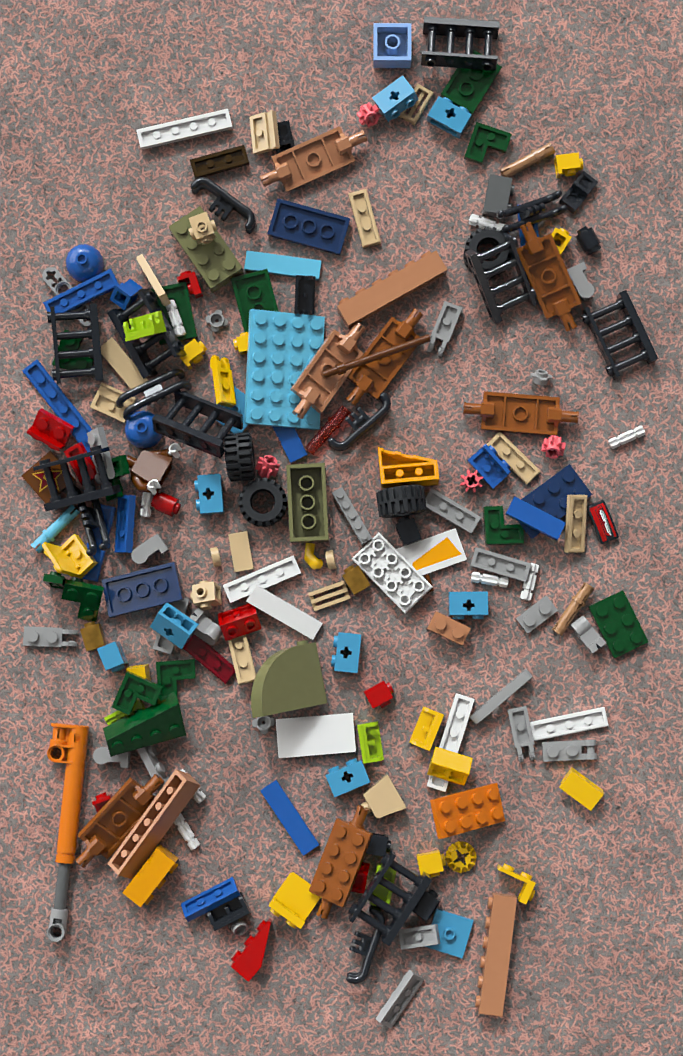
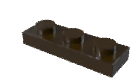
[190,145,249,179]

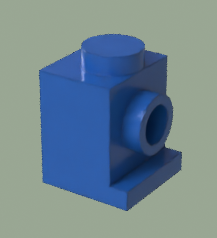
[109,279,142,310]

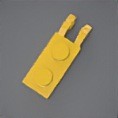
[210,355,236,408]

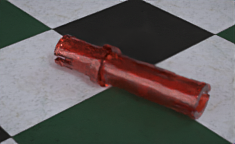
[304,405,351,455]

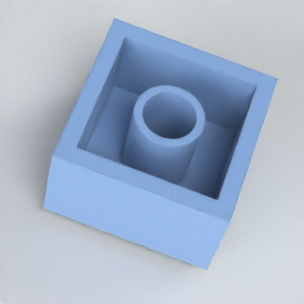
[373,23,411,68]

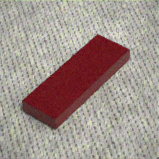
[183,634,235,684]

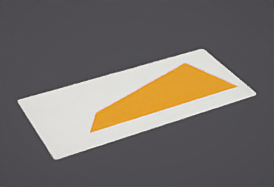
[396,528,467,575]

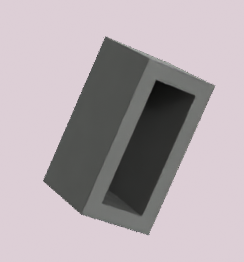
[482,174,515,219]

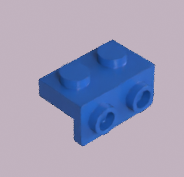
[467,444,511,489]

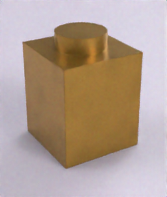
[342,565,370,596]
[80,621,107,652]

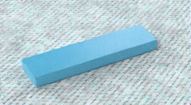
[244,251,322,280]

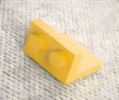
[42,534,97,579]
[268,872,321,929]

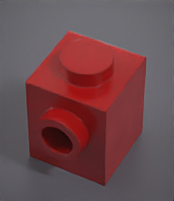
[363,680,394,709]

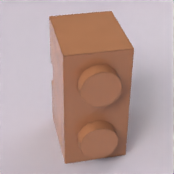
[427,611,471,646]

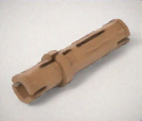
[500,142,555,177]
[552,582,594,636]

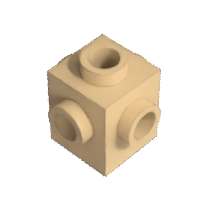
[188,211,218,245]
[190,581,222,610]

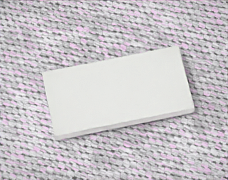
[352,533,433,614]
[276,713,356,758]

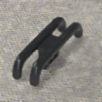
[190,177,256,234]
[496,190,568,233]
[116,369,192,420]
[328,392,391,451]
[74,480,110,556]
[346,905,385,984]

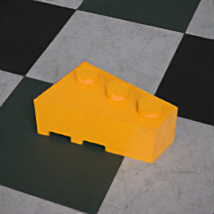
[377,447,439,490]
[122,844,179,908]

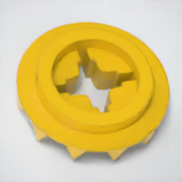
[445,841,477,873]

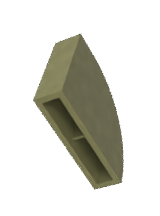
[251,640,327,718]

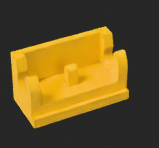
[409,706,444,751]
[427,746,473,786]
[559,767,604,811]

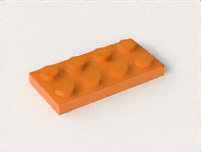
[430,783,505,839]

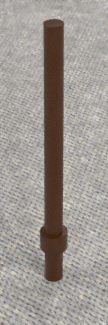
[322,334,431,379]

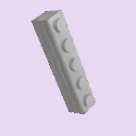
[332,487,372,545]

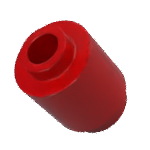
[151,492,181,517]

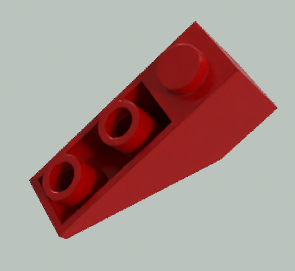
[231,918,272,982]

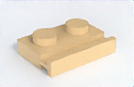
[249,110,280,155]
[90,382,137,424]

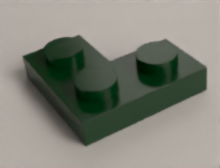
[464,122,512,165]
[52,329,94,378]
[106,455,130,501]
[483,506,524,546]
[43,571,85,589]
[61,579,104,622]
[156,659,196,700]
[112,671,163,715]

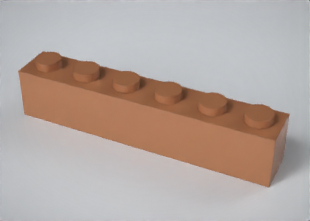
[337,251,447,329]
[107,769,200,879]
[475,892,517,1017]

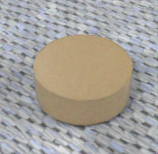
[210,547,221,567]
[325,550,337,570]

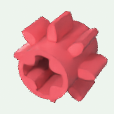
[356,102,381,128]
[541,435,566,459]
[255,455,280,478]
[460,469,483,493]

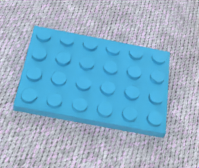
[244,309,325,430]

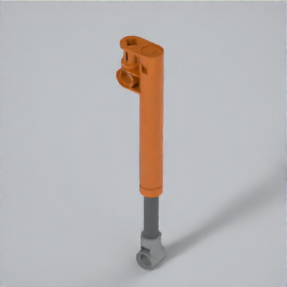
[47,723,89,942]

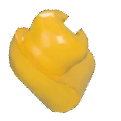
[304,543,323,570]

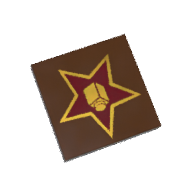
[22,451,76,504]

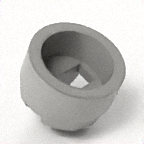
[231,919,248,936]

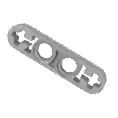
[42,267,91,328]
[470,668,533,725]

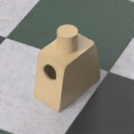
[361,774,406,819]

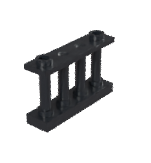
[421,16,499,71]
[465,233,537,324]
[107,289,187,379]
[581,290,658,380]
[47,304,104,385]
[152,390,243,459]
[33,445,121,511]
[348,850,433,946]

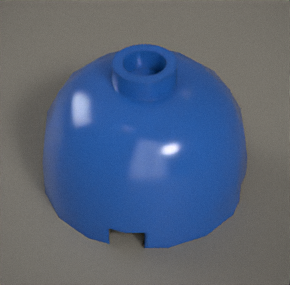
[66,244,104,283]
[125,411,162,449]

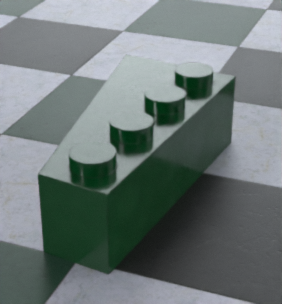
[103,691,186,757]

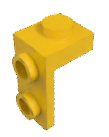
[497,863,536,904]

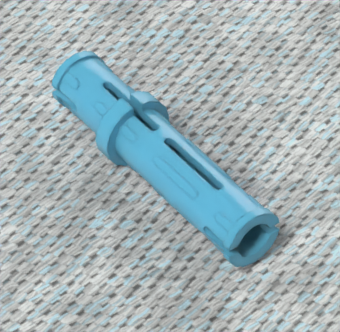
[31,505,80,553]

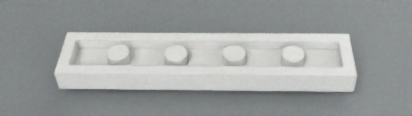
[136,109,233,150]
[427,693,475,792]

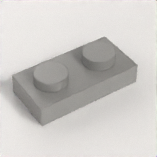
[516,595,558,634]
[399,924,440,950]

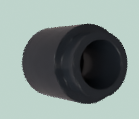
[575,226,601,256]

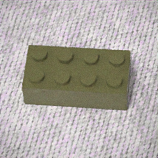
[169,206,244,293]
[286,463,329,543]

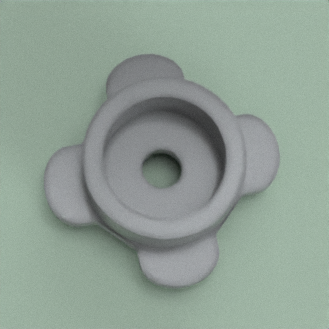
[206,310,228,332]
[530,369,552,385]
[252,716,275,734]

